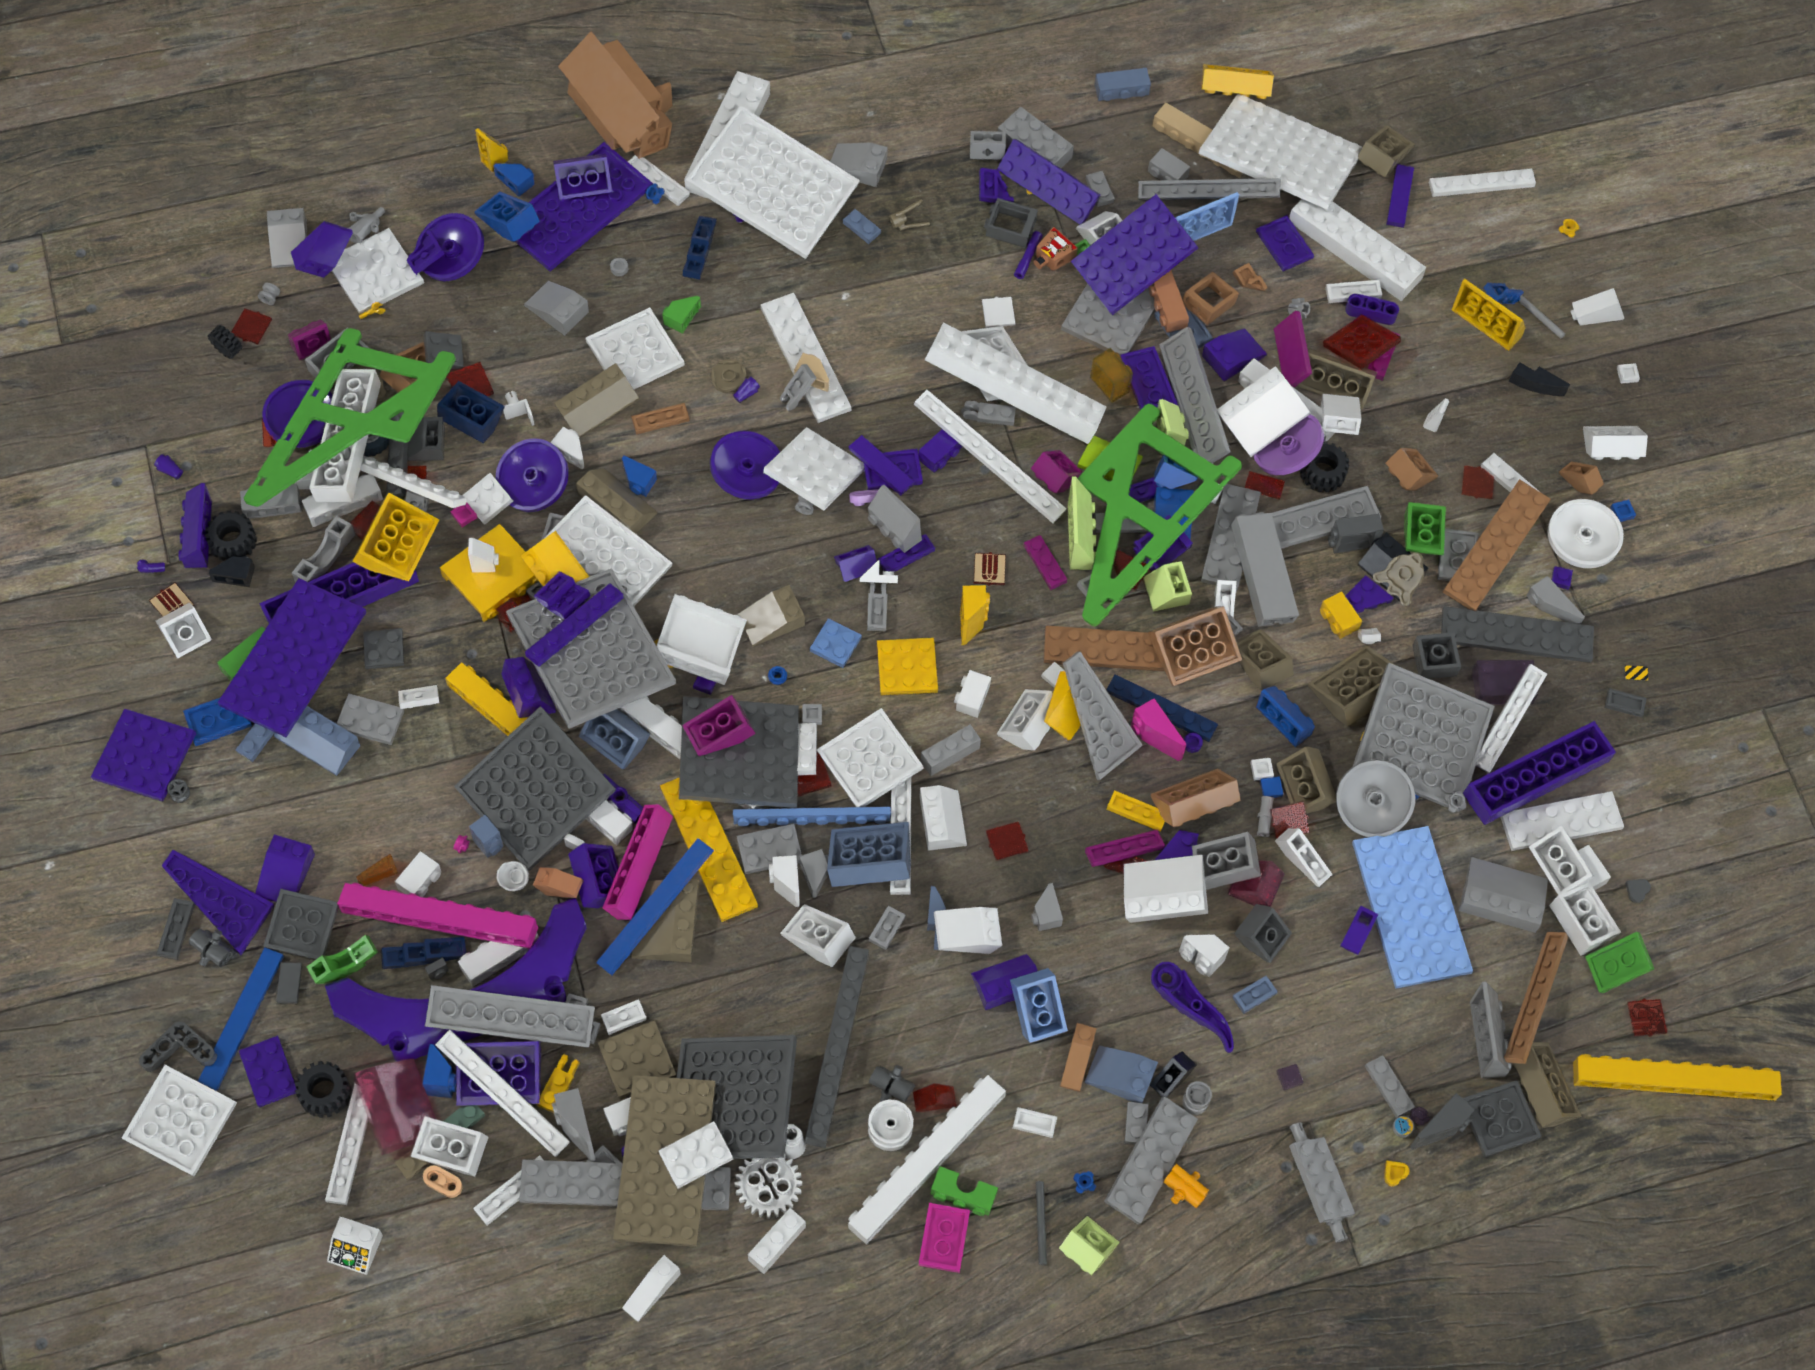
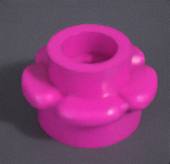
[453,835,470,853]

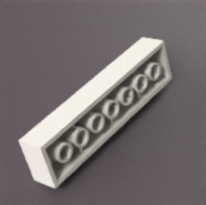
[684,71,770,199]
[1289,199,1426,301]
[309,369,381,502]

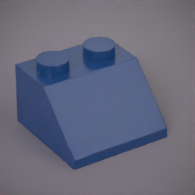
[1154,455,1198,489]
[422,1044,456,1098]

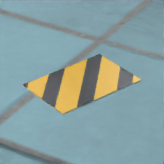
[1625,665,1648,681]

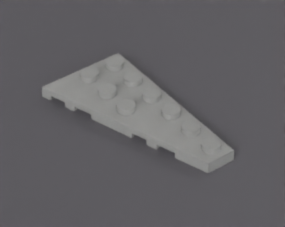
[1063,652,1143,780]

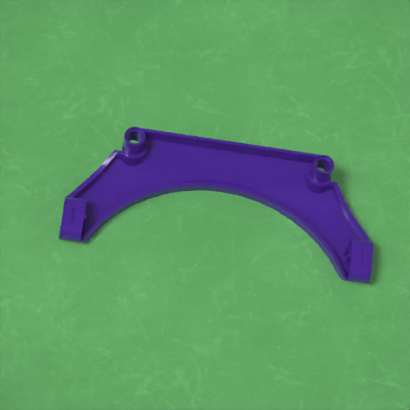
[325,898,587,1064]

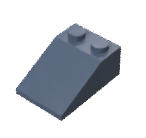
[1084,1046,1158,1103]

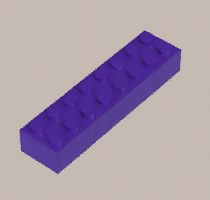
[259,562,419,624]
[1463,721,1616,825]

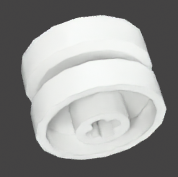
[868,1099,913,1151]

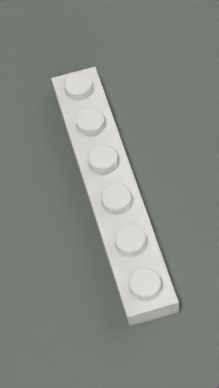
[1429,169,1536,197]
[1476,664,1547,773]
[325,1081,377,1205]

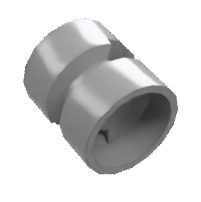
[1182,1081,1212,1115]

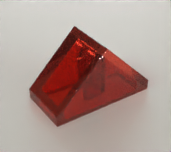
[913,1083,956,1113]

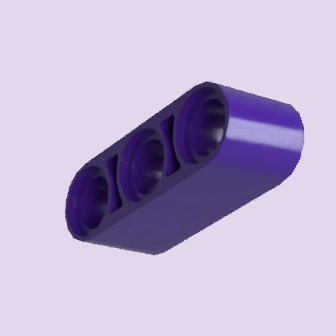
[1345,293,1399,325]

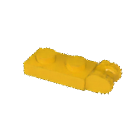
[536,1054,580,1113]

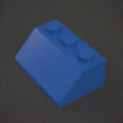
[1256,686,1315,748]

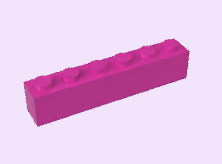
[603,804,673,920]

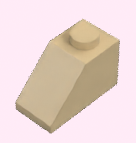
[794,353,829,392]

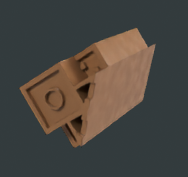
[558,31,672,159]

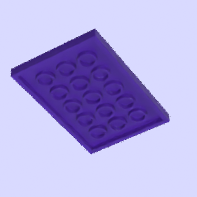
[1071,194,1198,315]

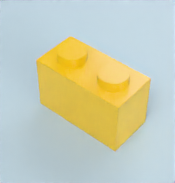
[1320,591,1362,639]

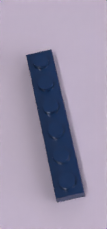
[1106,674,1218,742]

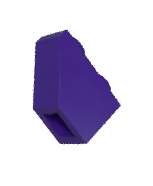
[1340,905,1379,955]

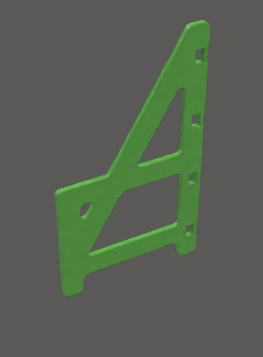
[244,328,456,507]
[1077,404,1242,626]

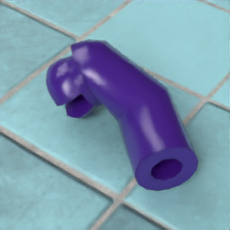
[137,559,165,573]

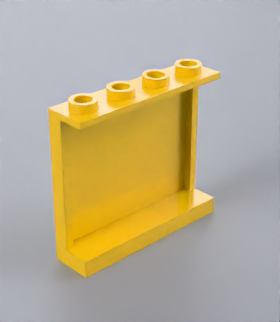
[440,524,539,622]

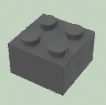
[1412,632,1461,679]

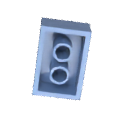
[1010,968,1068,1043]

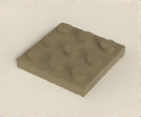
[598,1020,677,1099]

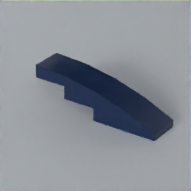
[683,216,717,279]
[380,937,466,969]

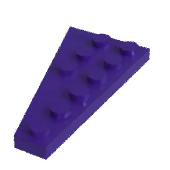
[162,850,274,955]

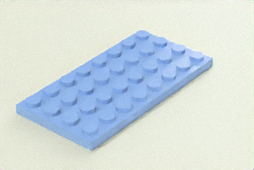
[1352,826,1473,989]

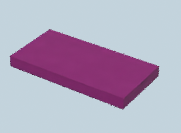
[1273,310,1312,388]

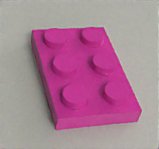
[918,1203,970,1273]

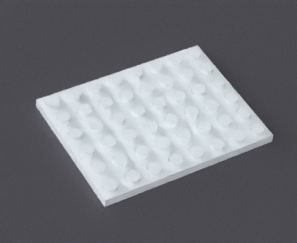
[1199,94,1363,209]
[685,106,860,259]

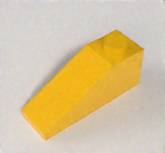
[475,128,508,172]

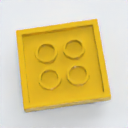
[877,638,938,695]

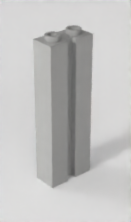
[1231,512,1299,627]

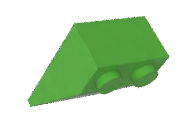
[1404,502,1446,555]

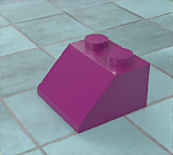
[287,319,331,360]
[1031,450,1083,493]

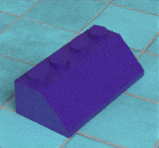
[179,483,212,568]

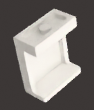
[1320,394,1361,435]

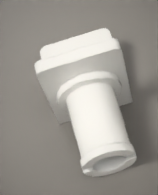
[503,391,535,426]

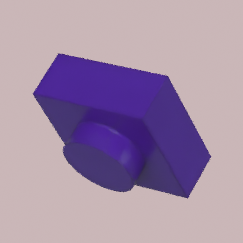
[1551,566,1573,590]

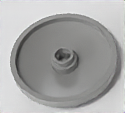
[1336,759,1415,837]

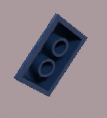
[437,381,504,444]

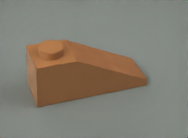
[1060,1023,1097,1092]

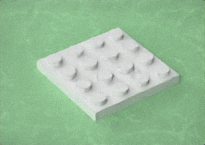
[332,228,424,314]
[586,308,685,389]
[764,427,864,511]
[817,708,924,807]
[122,1065,237,1176]

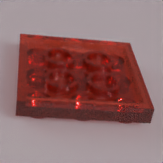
[1323,315,1401,369]

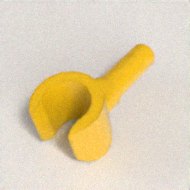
[359,302,385,319]

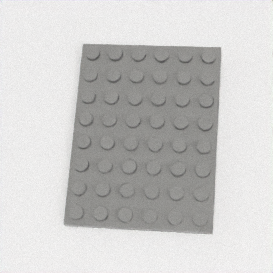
[506,568,676,729]

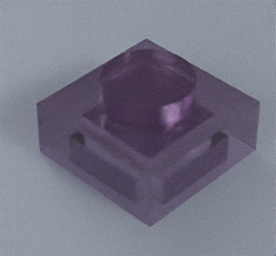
[1277,1064,1304,1090]

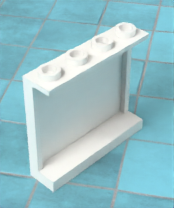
[657,594,747,685]

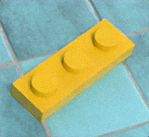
[1106,790,1165,832]

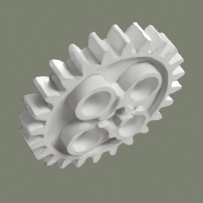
[735,1154,802,1218]

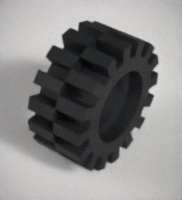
[207,325,243,359]

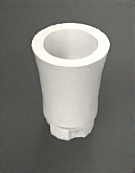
[785,1124,806,1159]

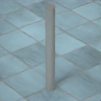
[1511,288,1566,339]

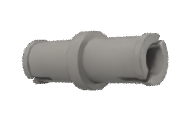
[1257,796,1274,837]

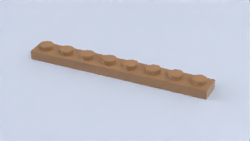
[1504,932,1568,1064]

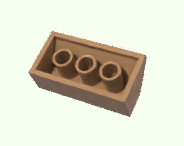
[1151,769,1241,827]

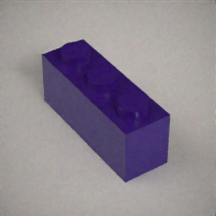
[918,429,963,473]

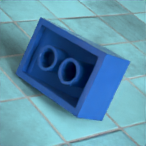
[474,192,540,242]
[1154,487,1194,550]

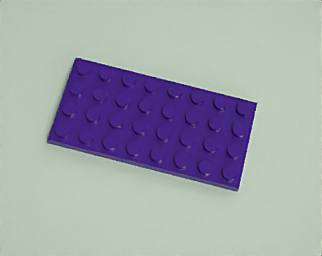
[515,142,653,271]
[217,578,366,738]

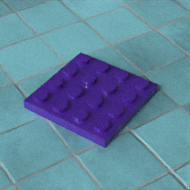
[91,709,196,802]

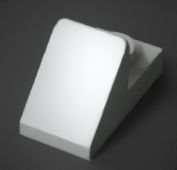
[860,560,898,583]
[1214,580,1237,617]

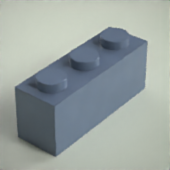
[1095,68,1151,101]

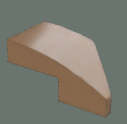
[1233,263,1268,291]

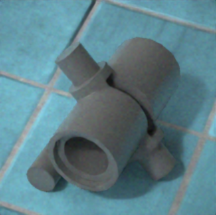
[189,929,238,967]
[869,1065,916,1103]

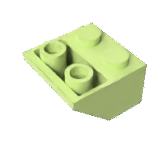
[1143,561,1192,612]

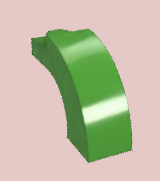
[307,935,378,984]

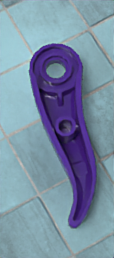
[1151,962,1234,1053]

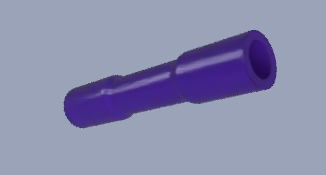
[1014,231,1043,279]

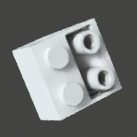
[1076,211,1122,245]
[1179,935,1229,977]

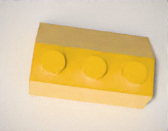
[521,531,589,586]
[960,585,990,645]

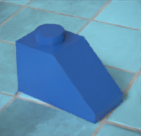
[493,164,535,197]
[622,455,657,497]

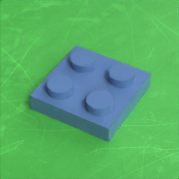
[810,618,862,668]

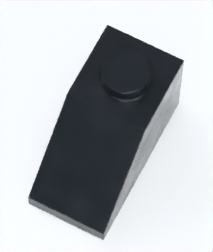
[209,556,255,587]
[1150,1051,1197,1098]

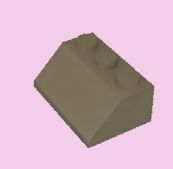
[1276,747,1336,816]

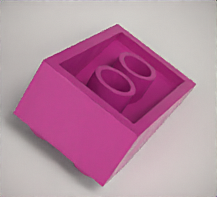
[1131,699,1186,761]

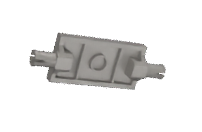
[1289,1122,1355,1243]

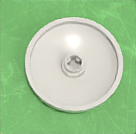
[1548,499,1624,568]

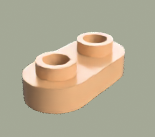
[423,1166,463,1198]

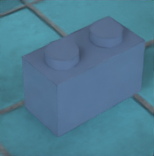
[469,815,503,858]

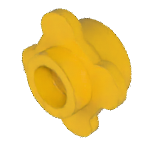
[1559,219,1580,238]

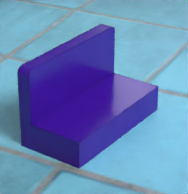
[834,545,877,582]

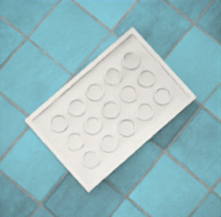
[545,495,672,606]

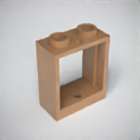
[1182,272,1239,325]

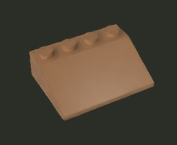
[1148,606,1242,686]

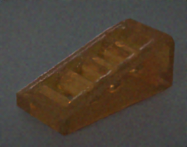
[356,854,398,886]

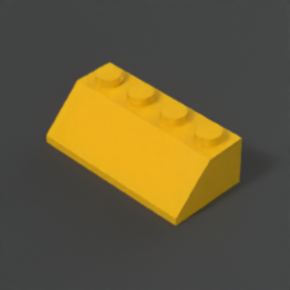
[1201,64,1274,99]

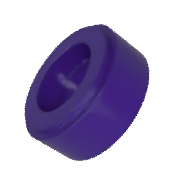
[1184,733,1203,753]

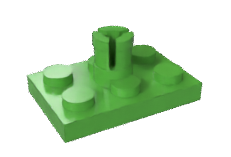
[1585,932,1654,993]

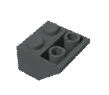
[407,417,445,461]

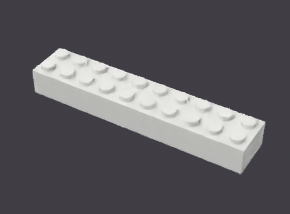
[925,322,1106,444]

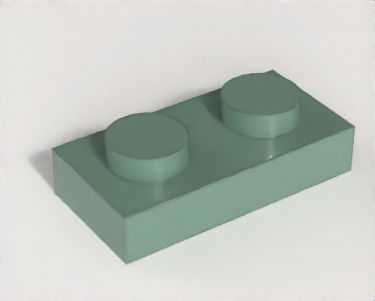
[443,1105,485,1129]

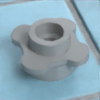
[1444,791,1466,813]

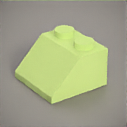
[1156,399,1189,446]
[1059,1216,1120,1275]

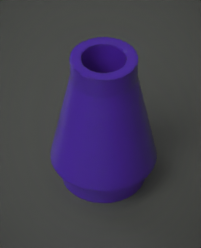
[733,376,760,403]
[154,454,183,480]

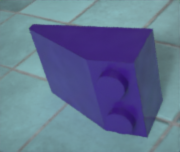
[291,221,353,278]
[1202,328,1267,382]
[255,834,315,902]

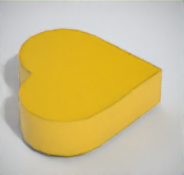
[1384,1160,1410,1186]

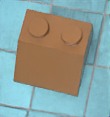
[1386,448,1438,490]

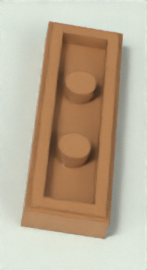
[631,403,690,435]

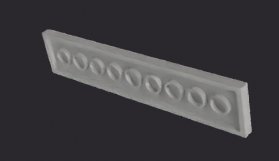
[519,1160,731,1211]

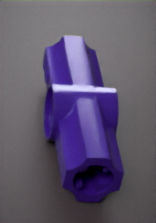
[603,773,643,824]

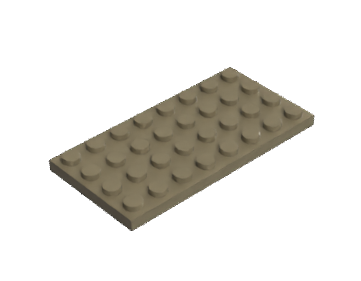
[613,1075,716,1247]

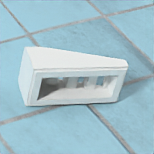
[1423,398,1449,432]

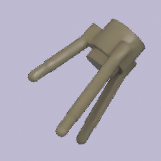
[889,199,930,231]

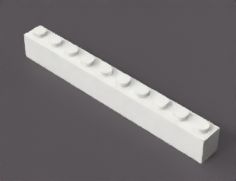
[618,696,763,809]
[848,1075,1006,1245]

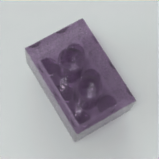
[1472,660,1538,704]

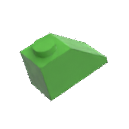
[662,296,701,333]

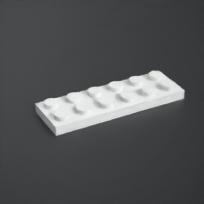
[1500,791,1624,851]

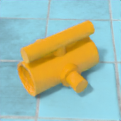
[1164,1164,1209,1208]

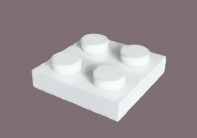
[462,473,513,525]

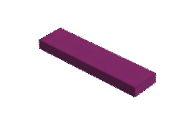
[1085,830,1165,867]

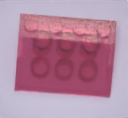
[354,1059,436,1155]

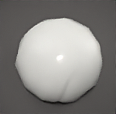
[496,861,529,891]

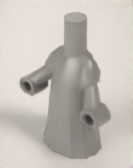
[348,207,385,244]

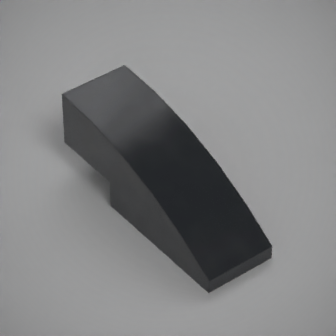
[1509,362,1570,396]

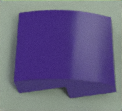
[534,571,591,620]

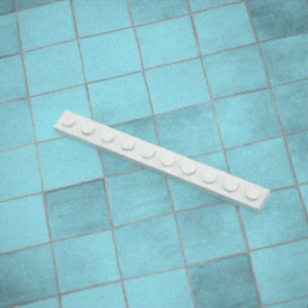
[914,390,1066,524]

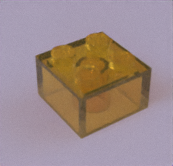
[1090,348,1133,403]

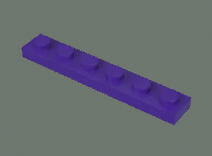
[525,583,624,667]

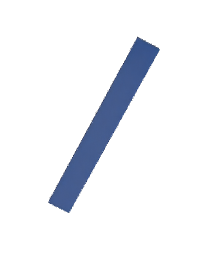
[596,838,714,975]
[197,948,284,1091]

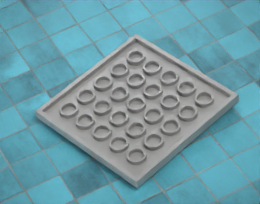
[1352,663,1494,812]

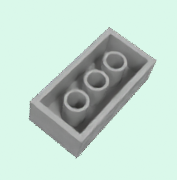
[998,107,1074,168]

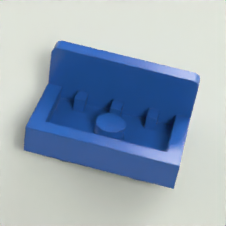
[1483,283,1524,304]

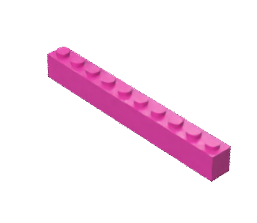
[337,883,538,949]

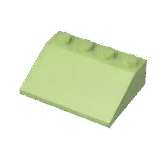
[1068,477,1096,570]

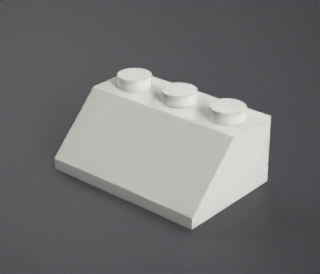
[1583,426,1648,460]
[997,689,1053,750]
[920,785,967,851]
[1529,826,1594,895]
[1549,882,1621,955]

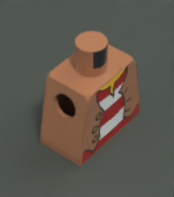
[1034,227,1078,270]

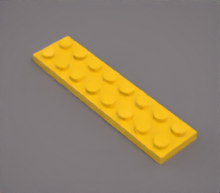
[660,778,758,922]

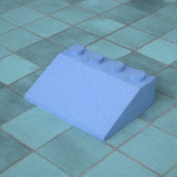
[1175,192,1239,241]

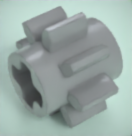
[1288,298,1310,319]

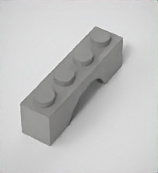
[292,516,355,583]

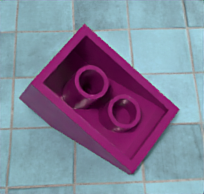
[682,695,756,756]

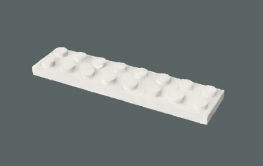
[761,293,851,423]

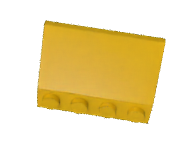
[1452,278,1525,351]
[352,493,439,581]

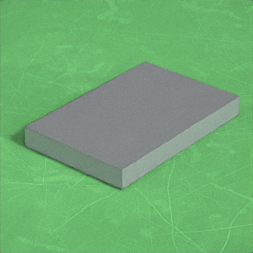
[1437,528,1479,581]

